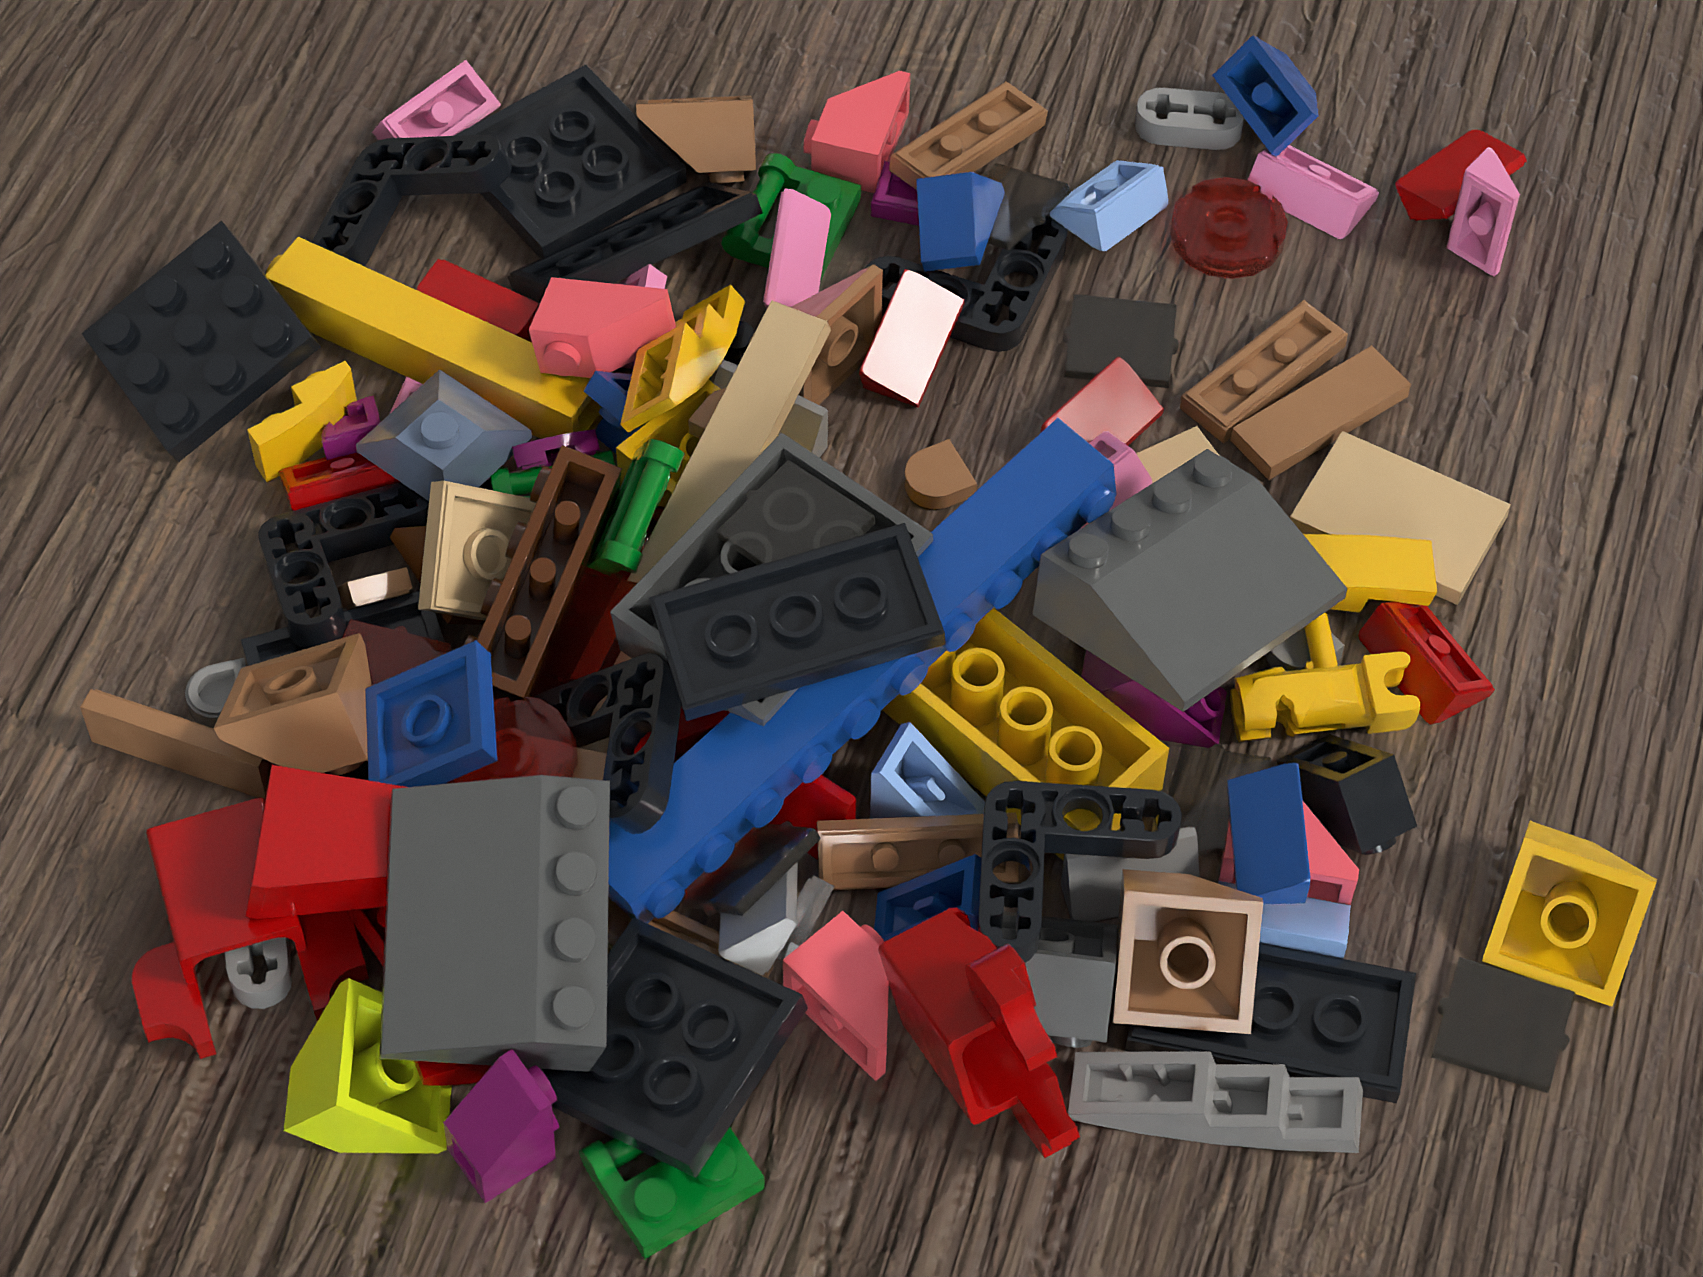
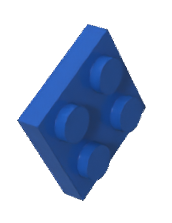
[365,640,497,787]

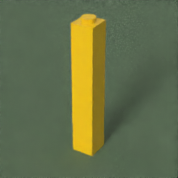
[265,237,603,439]

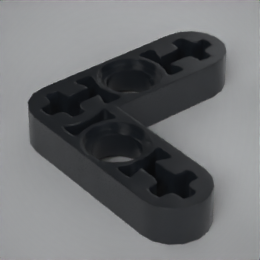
[311,135,512,266]
[864,208,1068,352]
[258,482,429,648]
[516,653,682,834]
[978,781,1182,963]

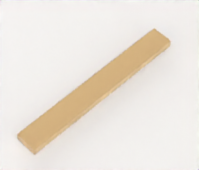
[577,300,831,753]

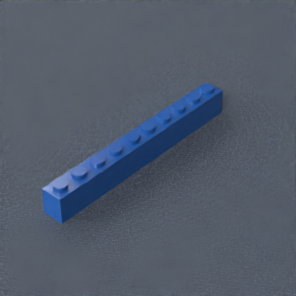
[608,418,1117,924]

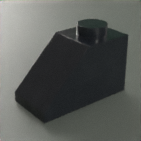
[1276,734,1417,855]

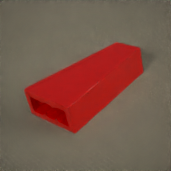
[245,765,406,919]

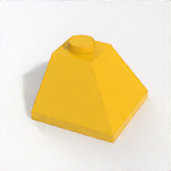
[1482,821,1657,1007]

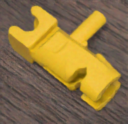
[1230,613,1420,742]

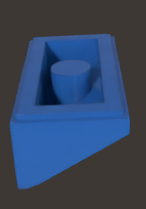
[1226,763,1311,904]

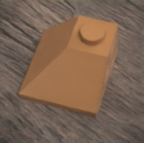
[636,95,756,183]
[748,264,883,405]
[214,633,372,775]
[1113,869,1263,1034]

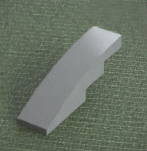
[1068,1051,1363,1153]

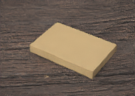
[1290,431,1511,605]

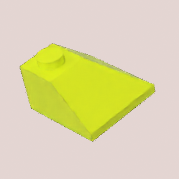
[284,978,452,1154]

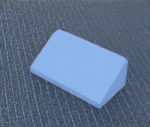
[1049,160,1169,251]
[1218,881,1351,959]

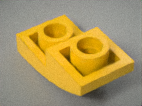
[247,361,357,483]

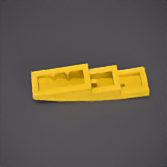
[620,284,745,433]
[1303,534,1437,613]

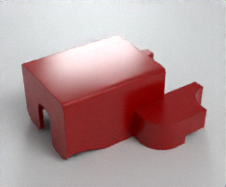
[132,798,369,1059]
[878,907,1080,1159]

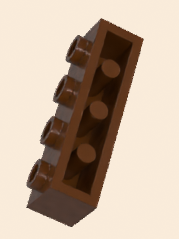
[464,445,622,717]

